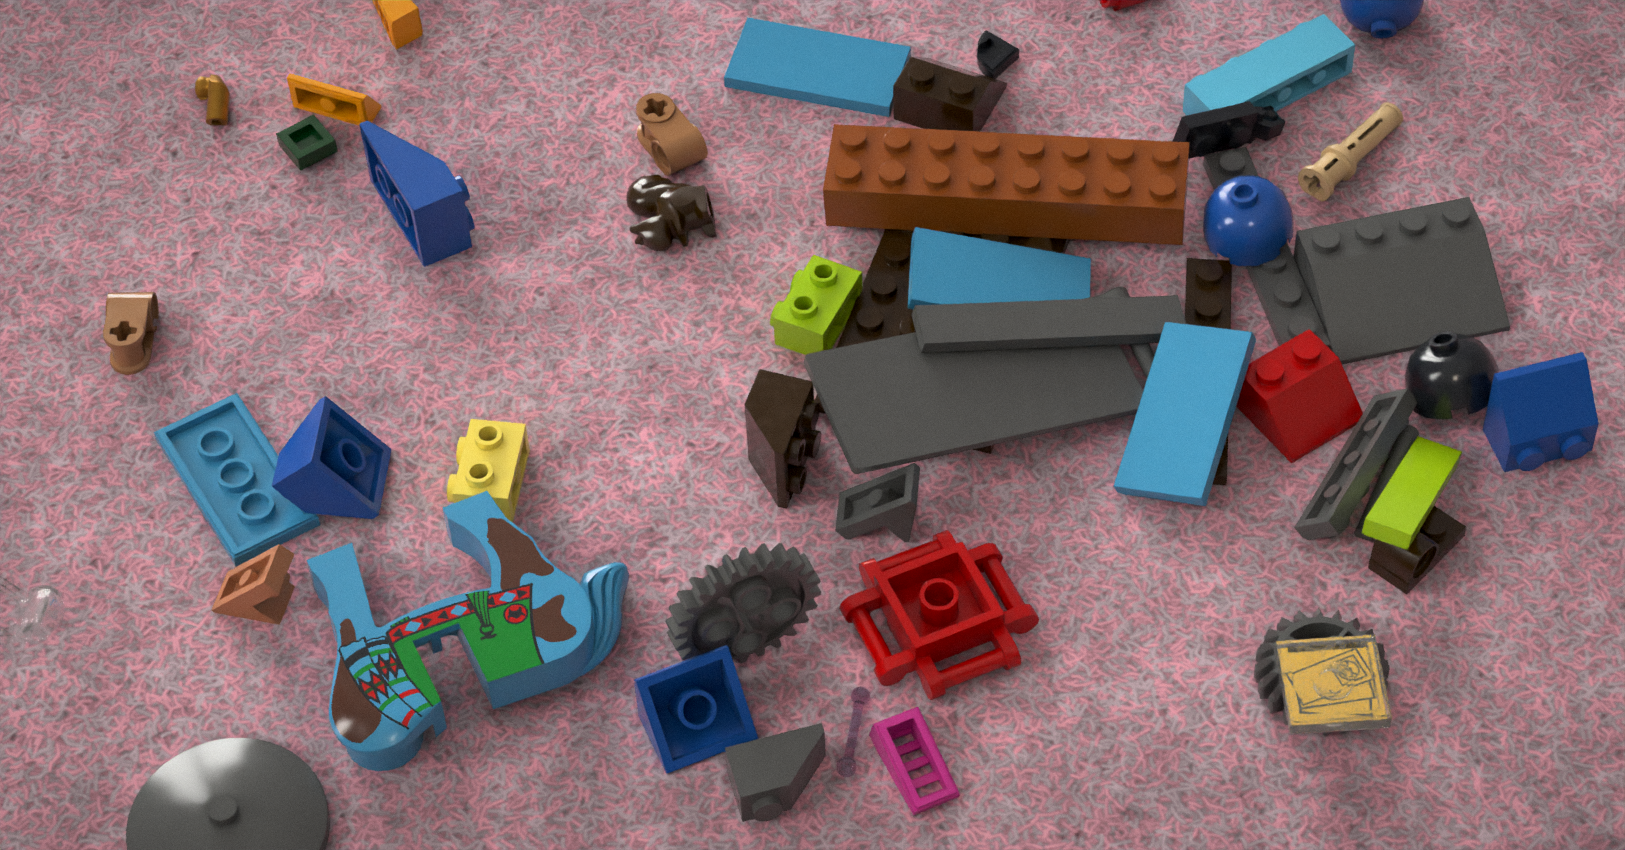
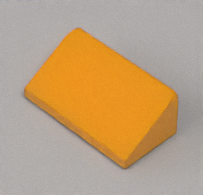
[287,73,381,126]

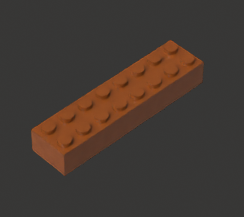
[823,124,1189,245]

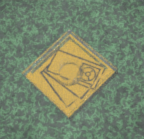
[1275,634,1392,735]

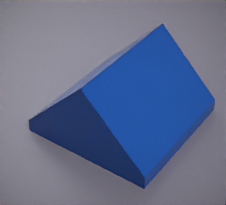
[634,645,759,774]

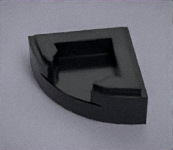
[977,30,1019,79]

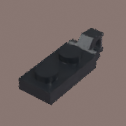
[1172,101,1286,159]

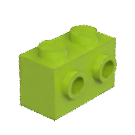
[770,255,863,355]

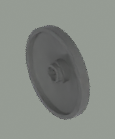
[126,738,330,850]

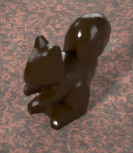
[626,175,717,251]

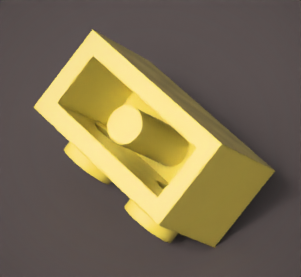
[447,419,530,522]

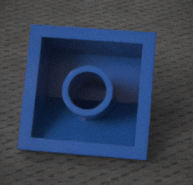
[1482,352,1599,472]

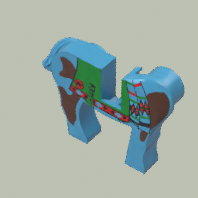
[307,491,629,771]

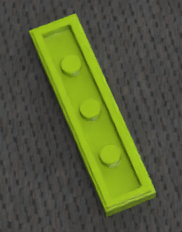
[1361,436,1462,550]

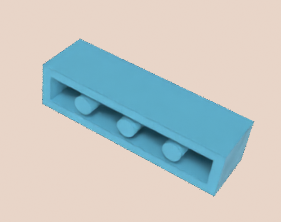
[1183,14,1355,116]

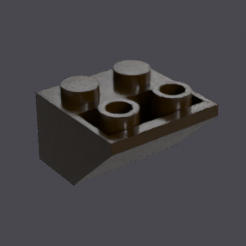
[744,369,821,509]

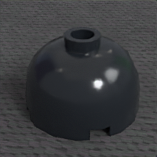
[1405,331,1499,420]

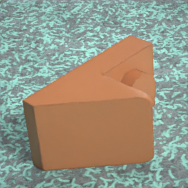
[211,544,295,625]

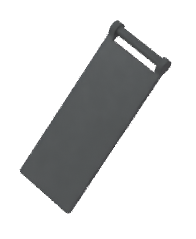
[803,287,1155,474]

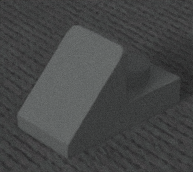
[835,463,920,542]

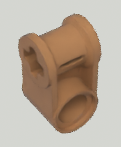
[636,93,708,176]
[103,292,159,375]

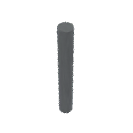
[1354,425,1419,541]

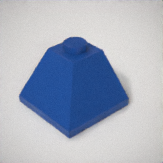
[272,396,392,519]

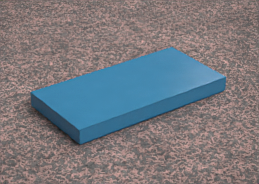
[724,18,911,117]
[908,227,1091,309]
[1113,322,1256,506]
[154,393,320,567]

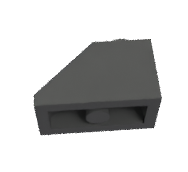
[725,723,826,822]

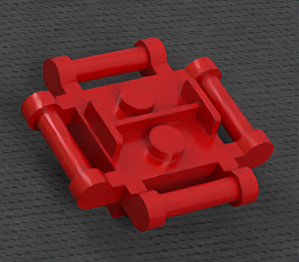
[839,530,1039,700]

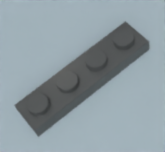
[1294,388,1417,540]

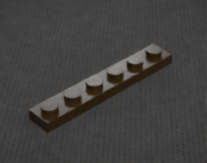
[1184,258,1232,485]

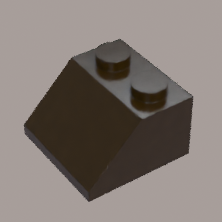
[893,57,1007,132]

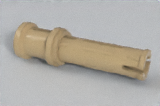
[1298,102,1403,202]

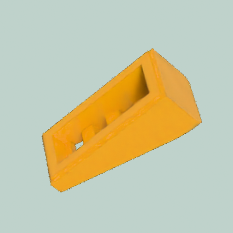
[372,0,423,50]

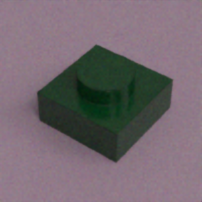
[276,114,338,171]

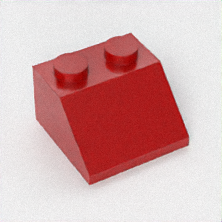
[1236,329,1363,463]

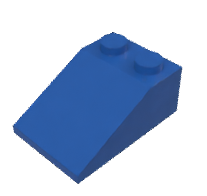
[359,121,475,267]

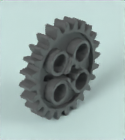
[665,543,821,663]

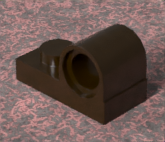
[1368,506,1466,594]

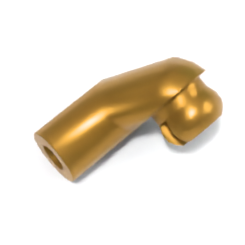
[195,74,230,125]

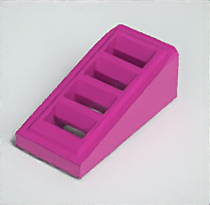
[869,707,960,815]

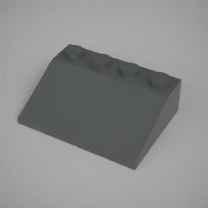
[1293,197,1510,364]

